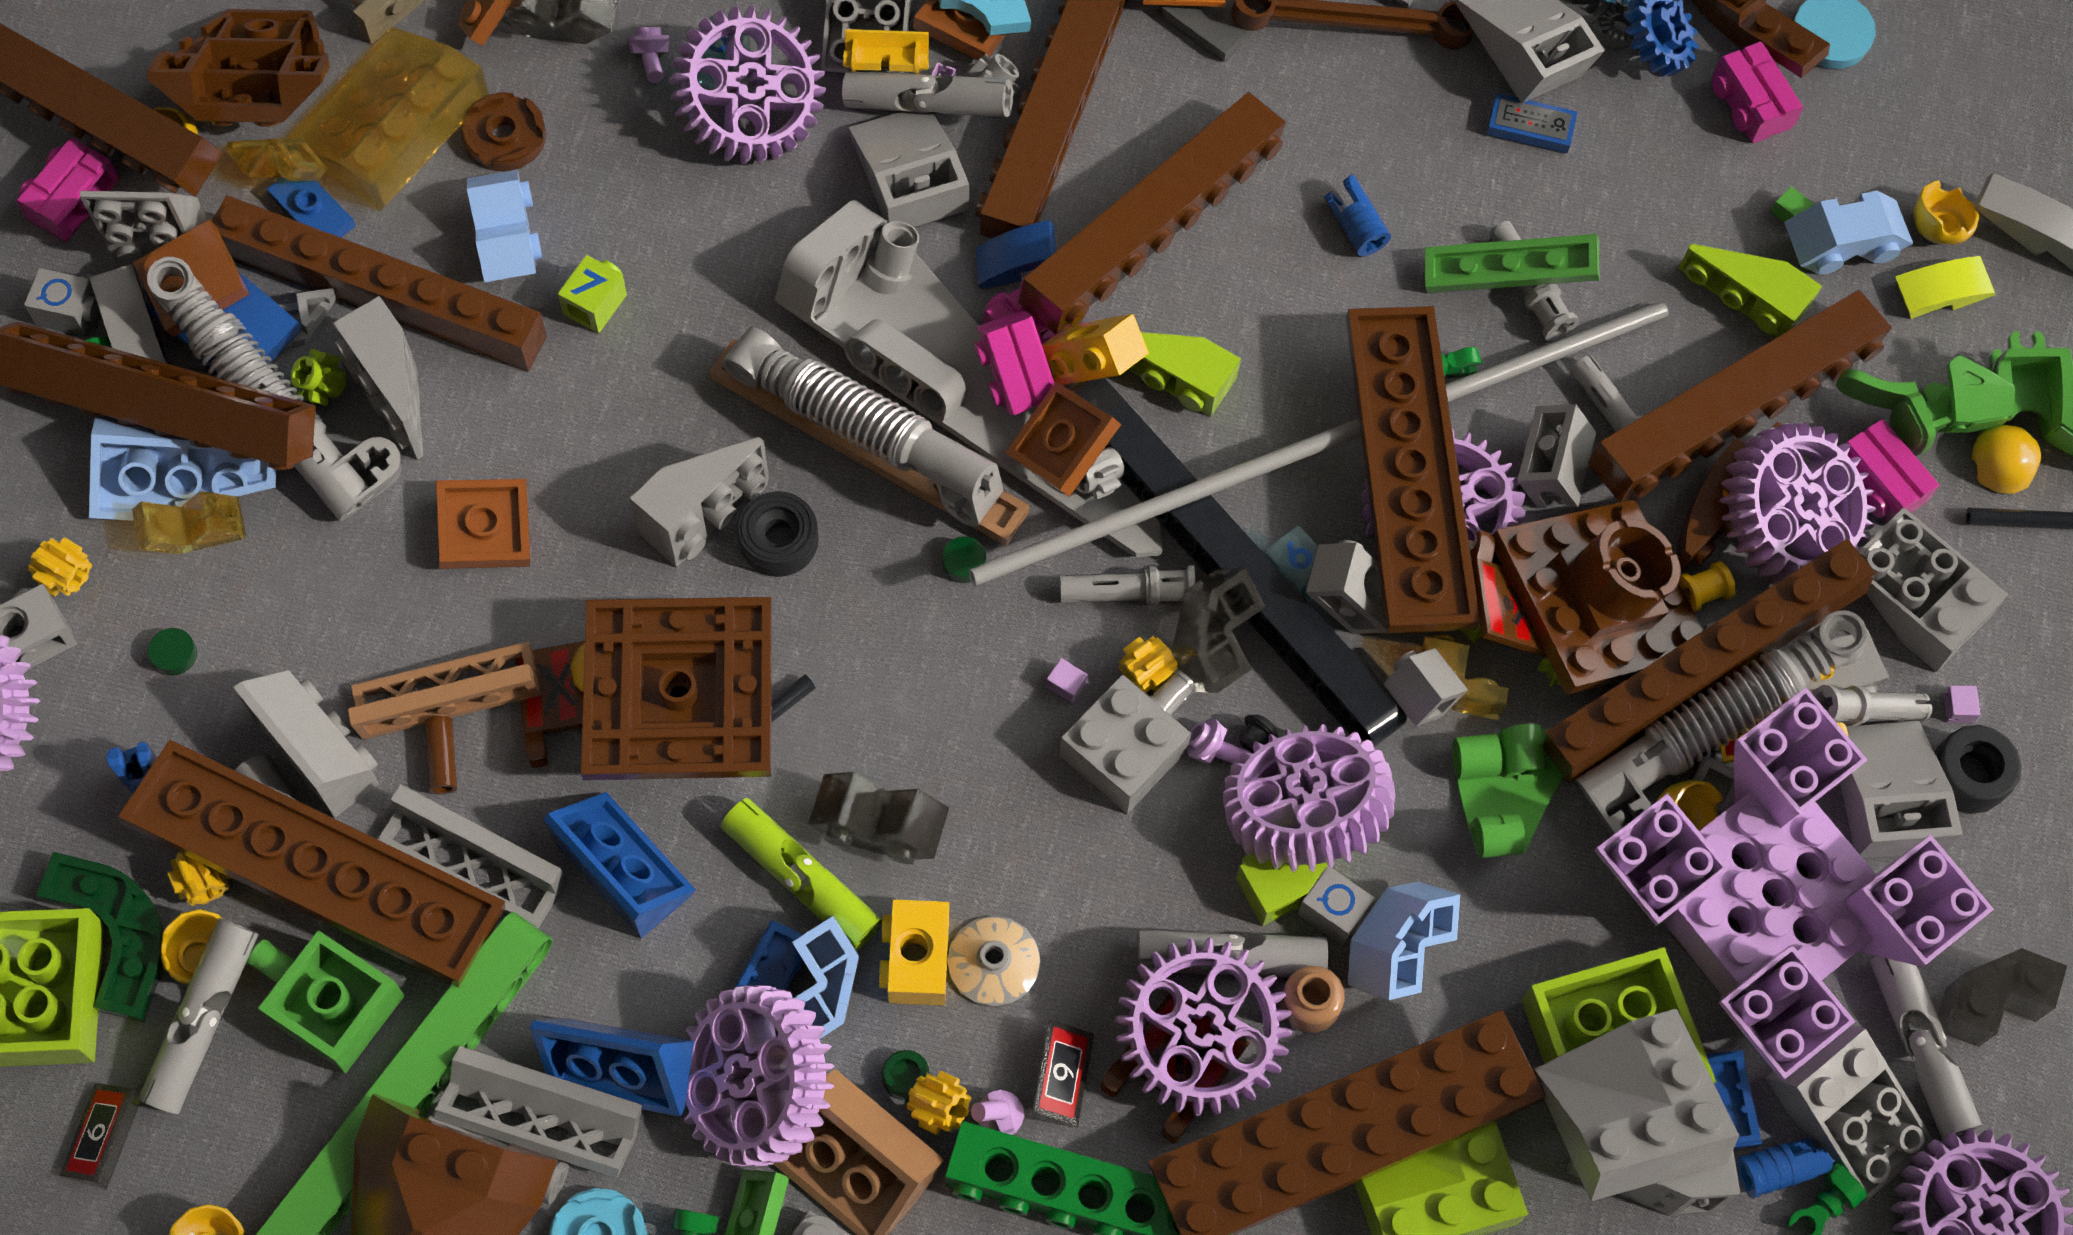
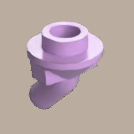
[628,27,669,83]
[1187,718,1251,764]
[971,1089,1024,1135]

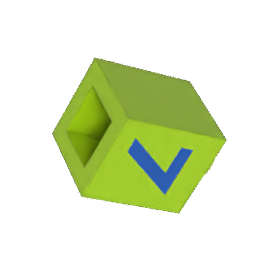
[558,255,627,334]

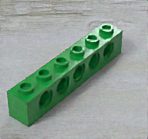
[946,1121,1179,1235]

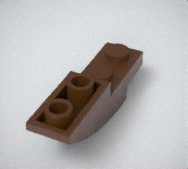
[1691,0,1830,78]
[1676,422,1782,574]

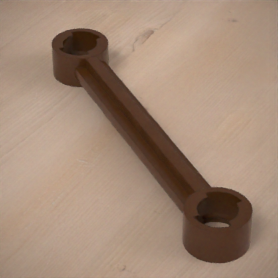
[1231,0,1474,49]

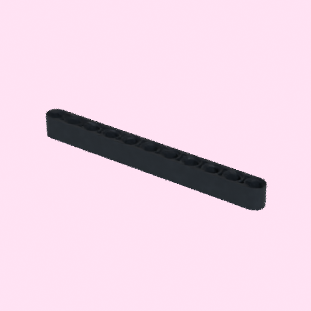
[1069,378,1407,748]

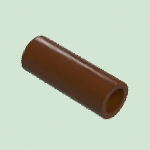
[425,716,457,794]

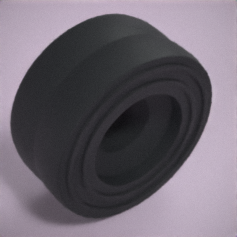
[737,491,819,577]

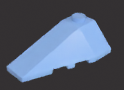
[89,416,276,521]

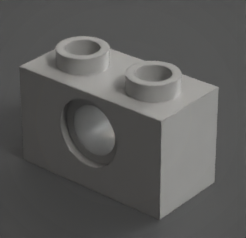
[1306,540,1387,634]
[0,584,78,669]

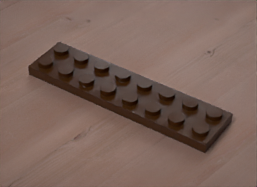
[1346,306,1480,633]
[118,739,505,988]
[1149,1009,1546,1235]

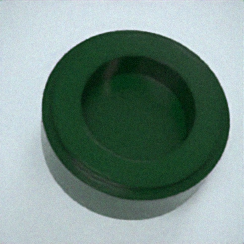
[942,536,986,583]
[148,628,198,676]
[882,1050,930,1101]

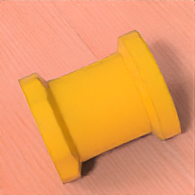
[1679,561,1736,612]

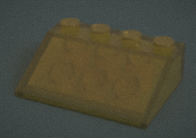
[282,27,489,211]

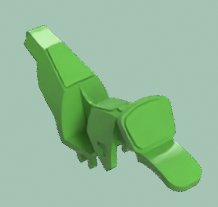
[1836,331,2073,456]

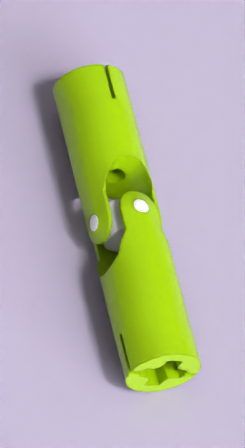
[720,798,883,951]

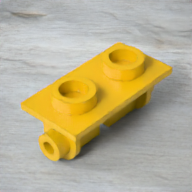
[843,29,929,74]

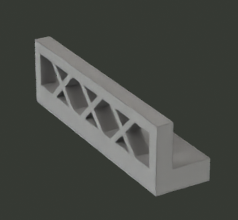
[377,784,567,928]
[434,1046,642,1178]

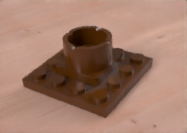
[1492,499,1703,695]
[581,597,772,780]

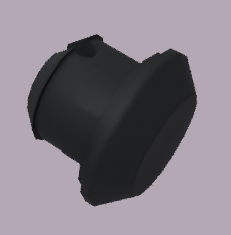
[1239,714,1278,754]

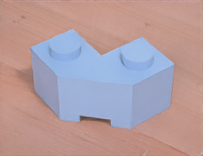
[467,170,542,283]
[1784,191,1913,275]
[1348,881,1460,1000]
[792,916,859,1039]

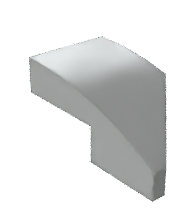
[279,288,336,349]

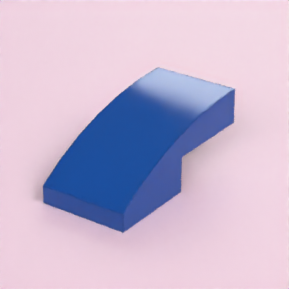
[976,220,1056,289]

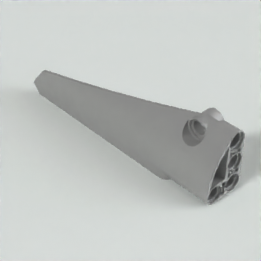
[775,200,1162,557]

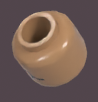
[1281,966,1345,1033]

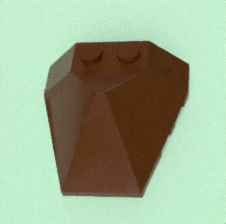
[147,9,330,127]
[351,1094,558,1235]

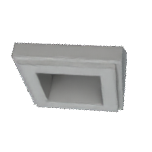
[1691,751,1734,813]

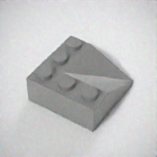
[1533,1009,1739,1201]

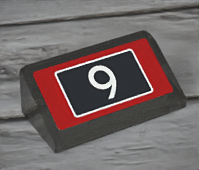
[1031,1020,1094,1128]
[59,1083,141,1190]

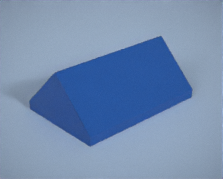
[544,792,696,939]
[529,1018,694,1117]

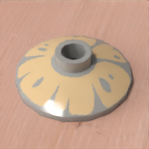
[947,916,1041,1008]

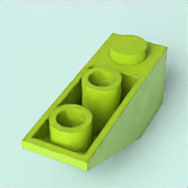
[1678,244,1822,337]
[1128,332,1241,417]
[1236,853,1328,926]

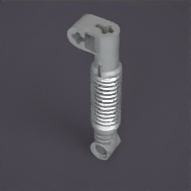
[147,257,402,521]
[722,327,1003,527]
[1576,611,1867,836]

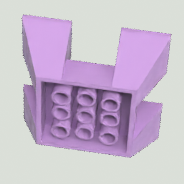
[1594,687,1994,1081]

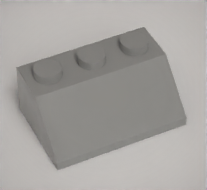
[233,670,380,818]

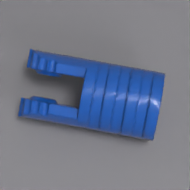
[1324,173,1391,256]
[106,741,157,794]
[1736,1138,1835,1199]

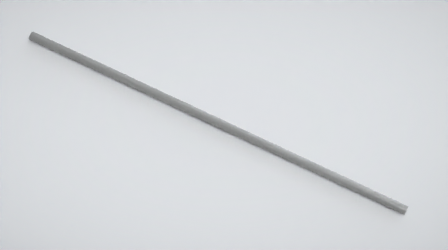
[969,301,1669,586]

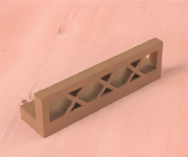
[348,641,541,740]

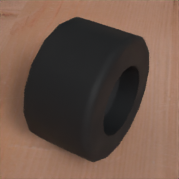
[1934,725,2022,814]

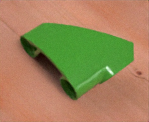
[1452,724,1563,858]

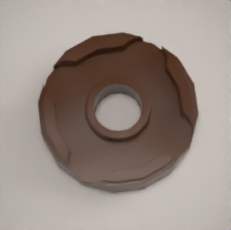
[460,92,547,172]

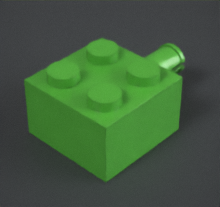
[247,930,405,1074]

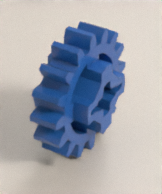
[1624,0,1699,77]

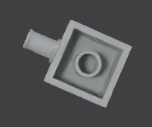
[1059,670,1196,814]

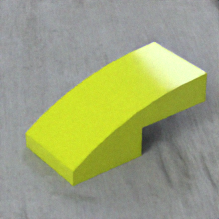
[1895,256,1995,319]

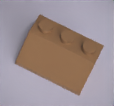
[773,1069,945,1235]

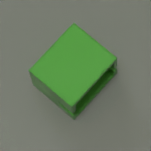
[1771,186,1814,222]

